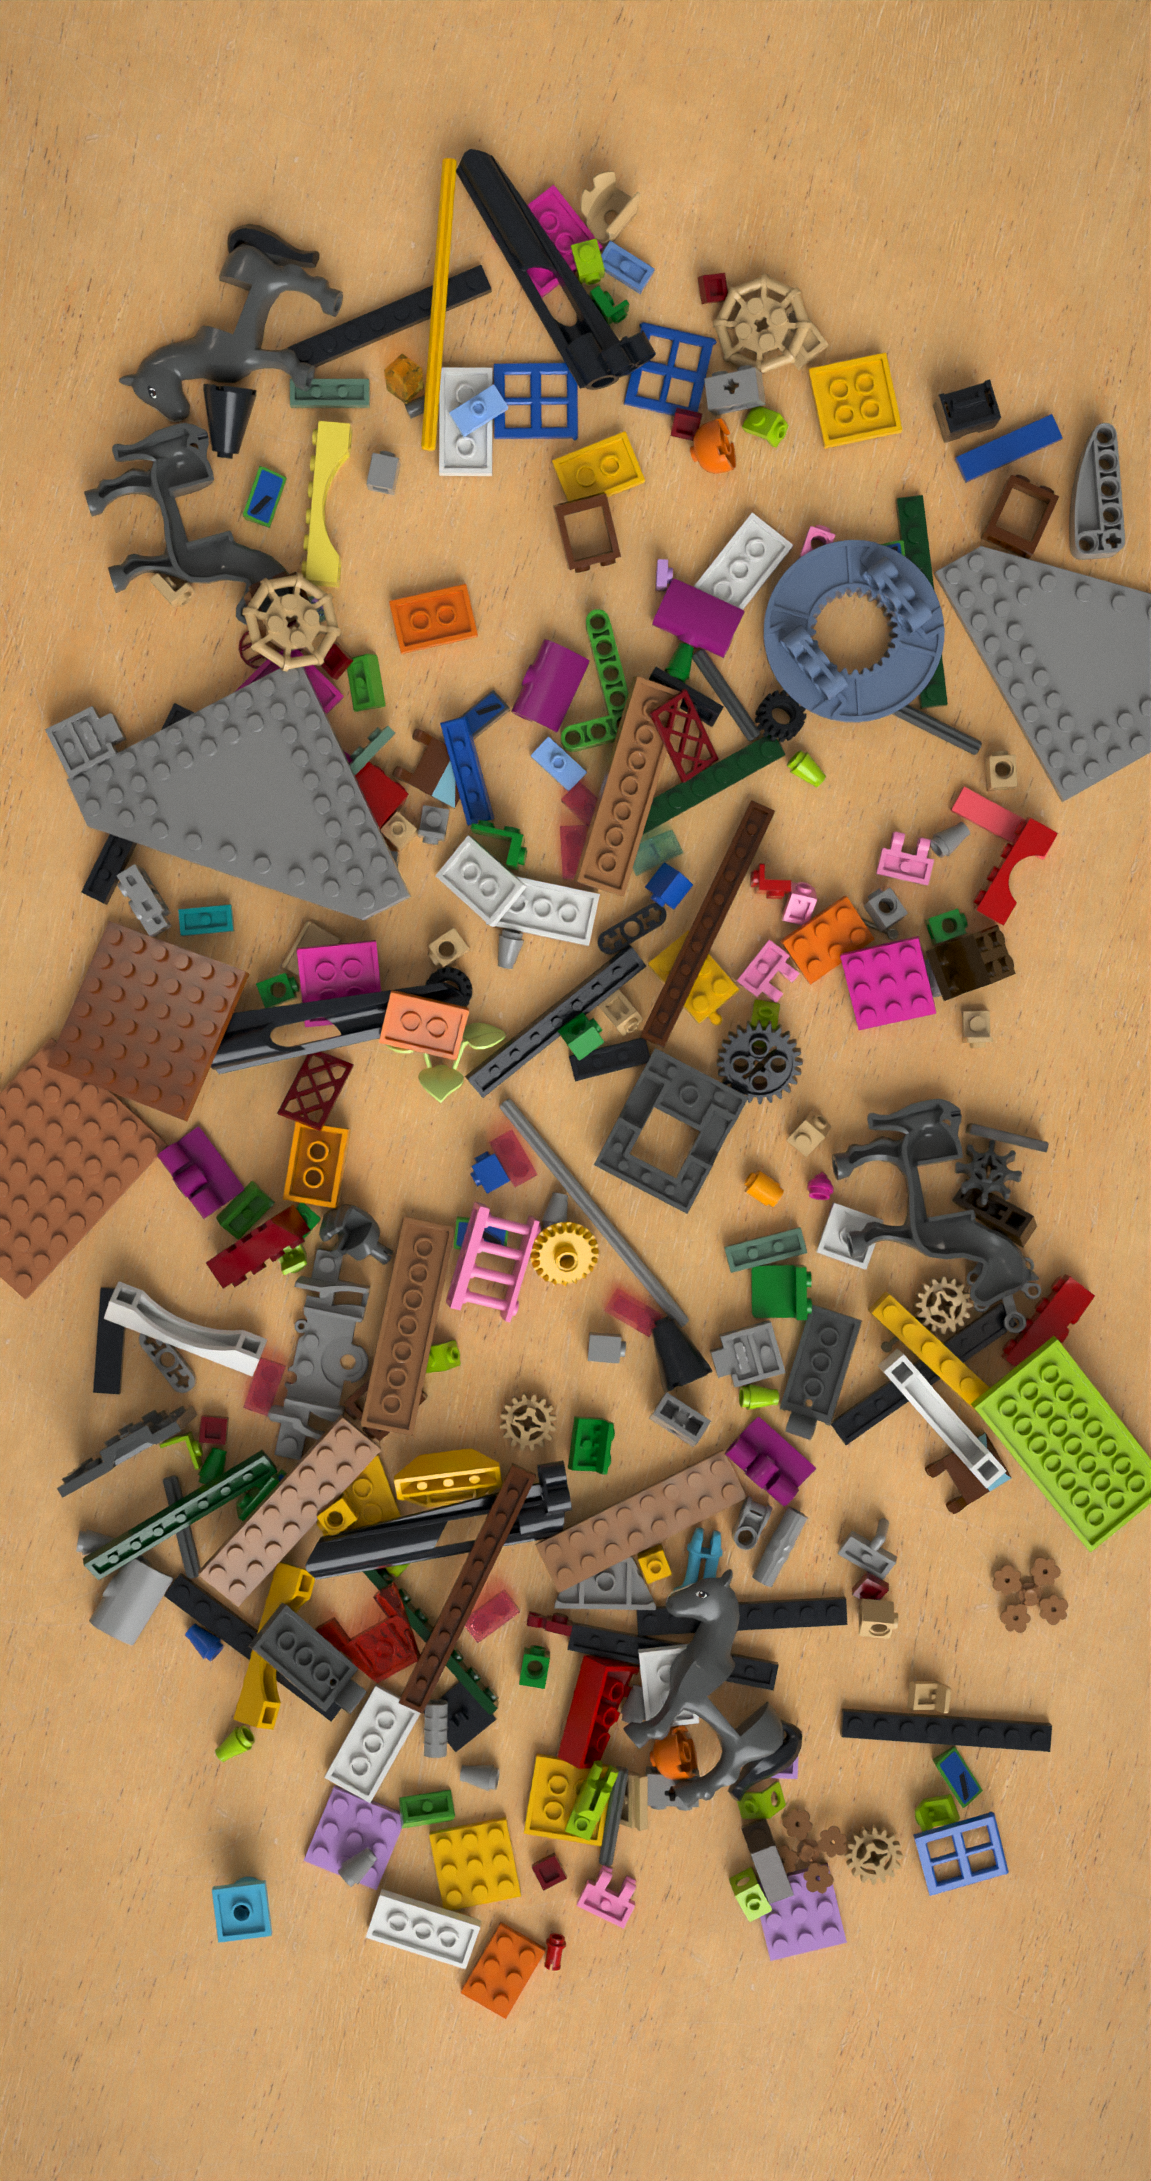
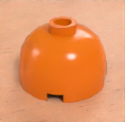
[690,418,736,474]
[650,1725,698,1781]

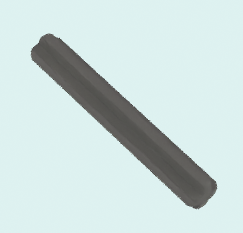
[692,649,760,741]
[893,705,982,755]
[163,1475,201,1578]
[599,1766,628,1866]

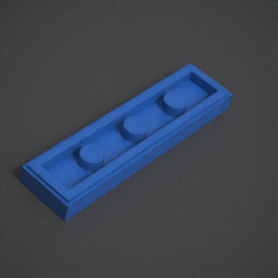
[955,414,1063,483]
[440,716,495,826]

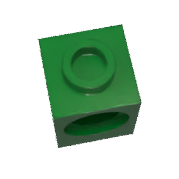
[924,908,968,945]
[256,973,300,1008]
[558,1012,604,1061]
[519,1645,550,1689]

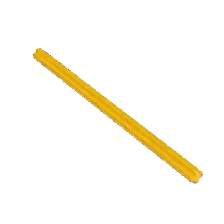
[421,158,457,451]

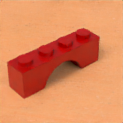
[973,817,1058,926]

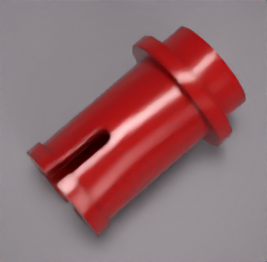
[544,1933,566,1971]

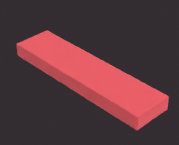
[950,787,1057,860]

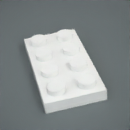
[439,367,493,476]
[694,513,793,610]
[486,876,600,946]
[324,1684,420,1803]
[366,1889,482,1969]

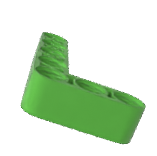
[561,609,629,752]

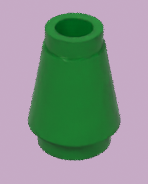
[665,643,694,683]
[198,1447,227,1484]

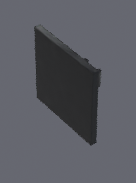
[423,1682,496,1752]

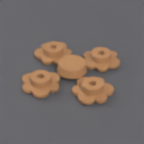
[992,1557,1068,1633]
[777,1809,847,1894]

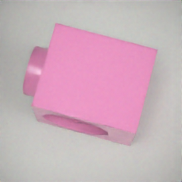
[799,525,836,559]

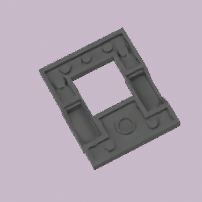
[594,1048,749,1214]
[57,1406,197,1498]

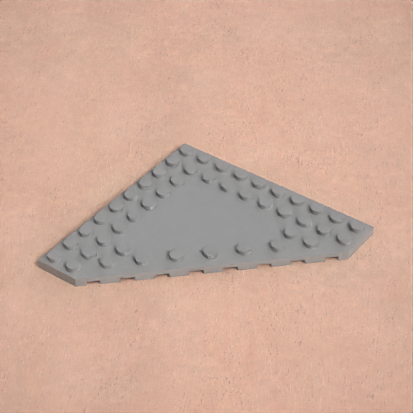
[934,546,1151,802]
[67,667,411,921]

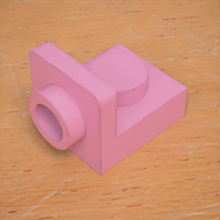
[782,882,817,925]

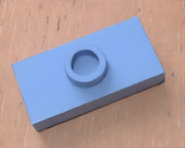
[449,385,508,437]
[531,736,587,792]

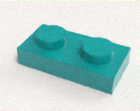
[178,905,235,936]

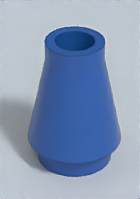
[185,1623,224,1662]

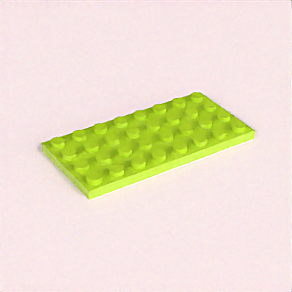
[971,1336,1151,1553]

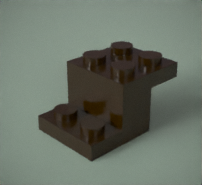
[925,925,1016,1001]

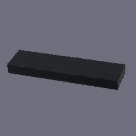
[93,1287,126,1394]

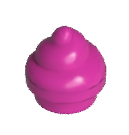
[807,1172,834,1200]

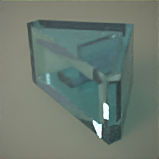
[633,830,683,876]

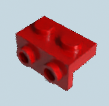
[750,863,791,899]

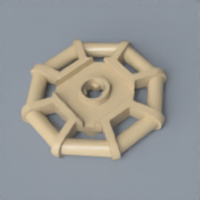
[713,274,812,374]
[242,573,341,672]

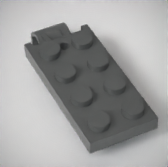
[780,1304,863,1440]
[248,1603,367,1714]

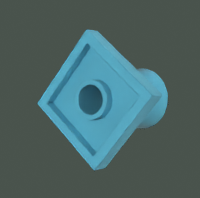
[212,1877,273,1943]

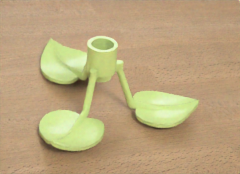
[385,1023,506,1103]

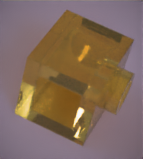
[384,354,424,404]

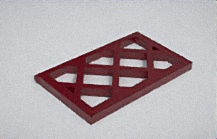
[649,689,719,783]
[277,1052,354,1131]

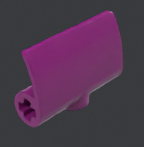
[652,578,745,658]
[511,639,589,732]
[157,1127,244,1219]
[725,1417,816,1507]

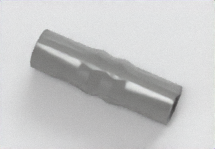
[752,1507,808,1587]

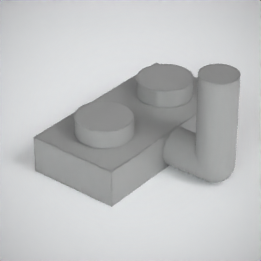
[838,1518,897,1580]

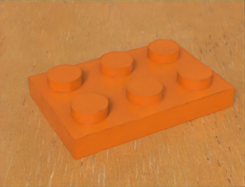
[389,584,478,655]
[780,895,875,985]
[379,990,469,1061]
[461,1922,545,2019]

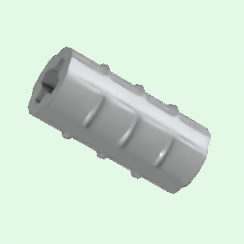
[423,1699,448,1758]

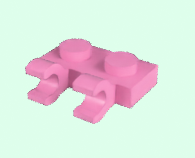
[876,832,934,886]
[736,940,800,1003]
[577,1865,636,1929]

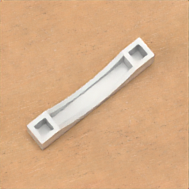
[104,1281,268,1376]
[878,1348,1006,1488]

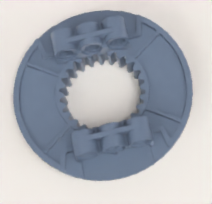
[763,540,945,723]

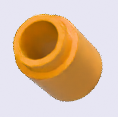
[743,1170,784,1207]

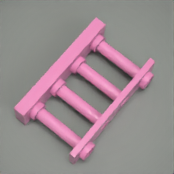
[446,1202,541,1322]

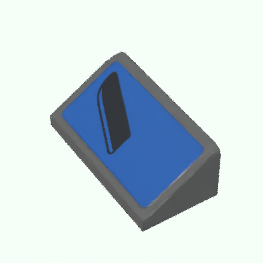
[459,690,510,740]

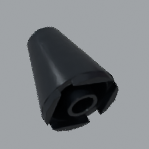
[203,384,257,459]
[651,1316,713,1393]

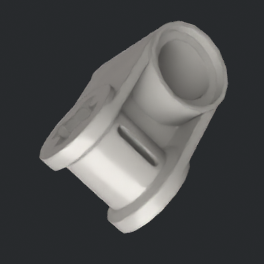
[732,1496,772,1550]

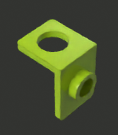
[751,999,780,1048]
[159,1431,203,1470]
[737,1782,786,1819]
[729,1867,772,1922]

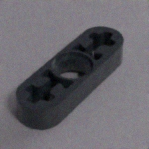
[597,903,667,955]

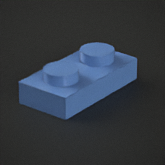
[601,241,655,294]

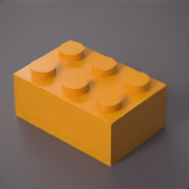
[283,1122,351,1208]

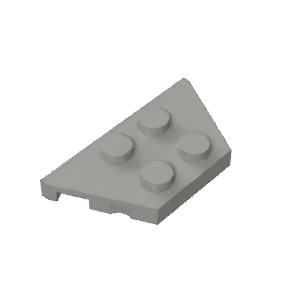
[555,1556,656,1610]

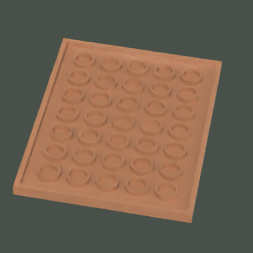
[0,1038,169,1300]

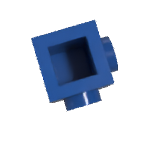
[645,862,693,909]
[470,1151,511,1194]

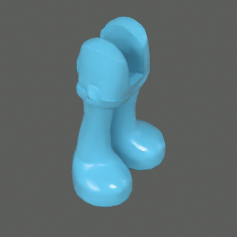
[673,1528,723,1591]

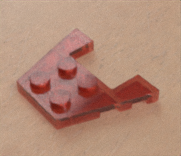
[315,1582,420,1683]

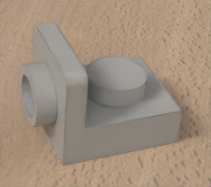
[417,805,450,845]

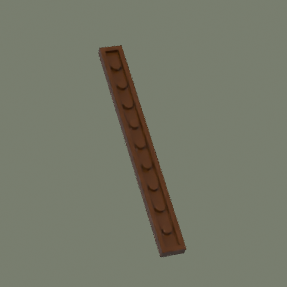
[640,800,775,1048]
[398,1463,536,1714]

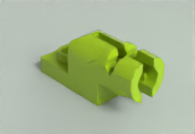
[565,1760,619,1841]

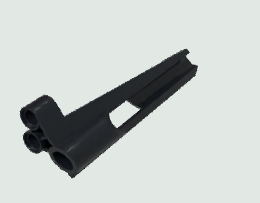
[456,149,656,390]
[211,983,466,1074]
[305,1460,572,1580]

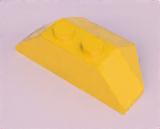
[394,1448,502,1508]

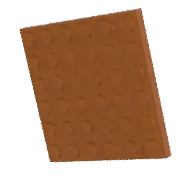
[47,921,250,1122]

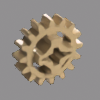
[913,1276,972,1334]
[500,1393,557,1451]
[845,1824,903,1885]

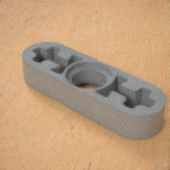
[139,1333,196,1393]

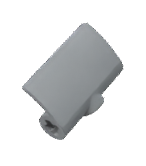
[89,1555,173,1645]

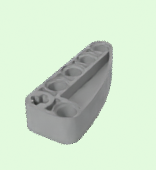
[1069,423,1125,560]

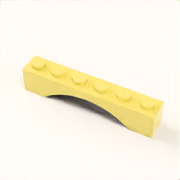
[301,421,352,588]

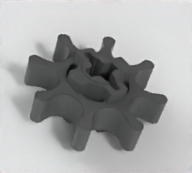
[955,1140,1022,1205]

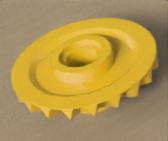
[530,1222,599,1286]

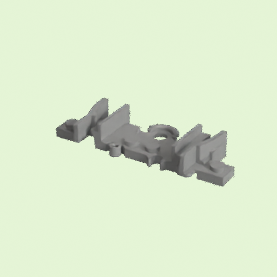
[267,1249,371,1460]

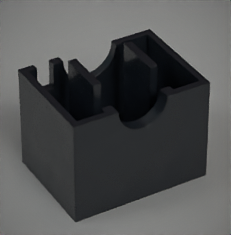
[933,379,1001,443]

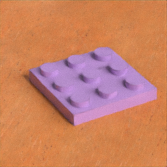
[304,1785,402,1890]
[757,1863,847,1961]

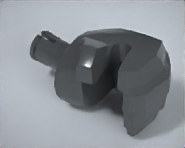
[319,1204,393,1265]

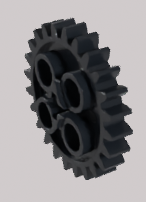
[717,1019,803,1104]

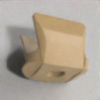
[580,171,640,244]

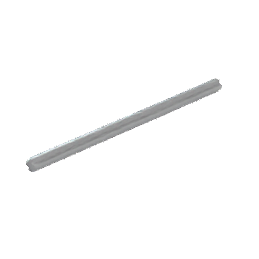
[499,1099,689,1327]

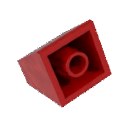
[355,762,409,829]

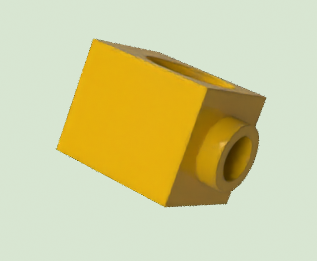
[316,1493,360,1536]
[637,1544,672,1584]

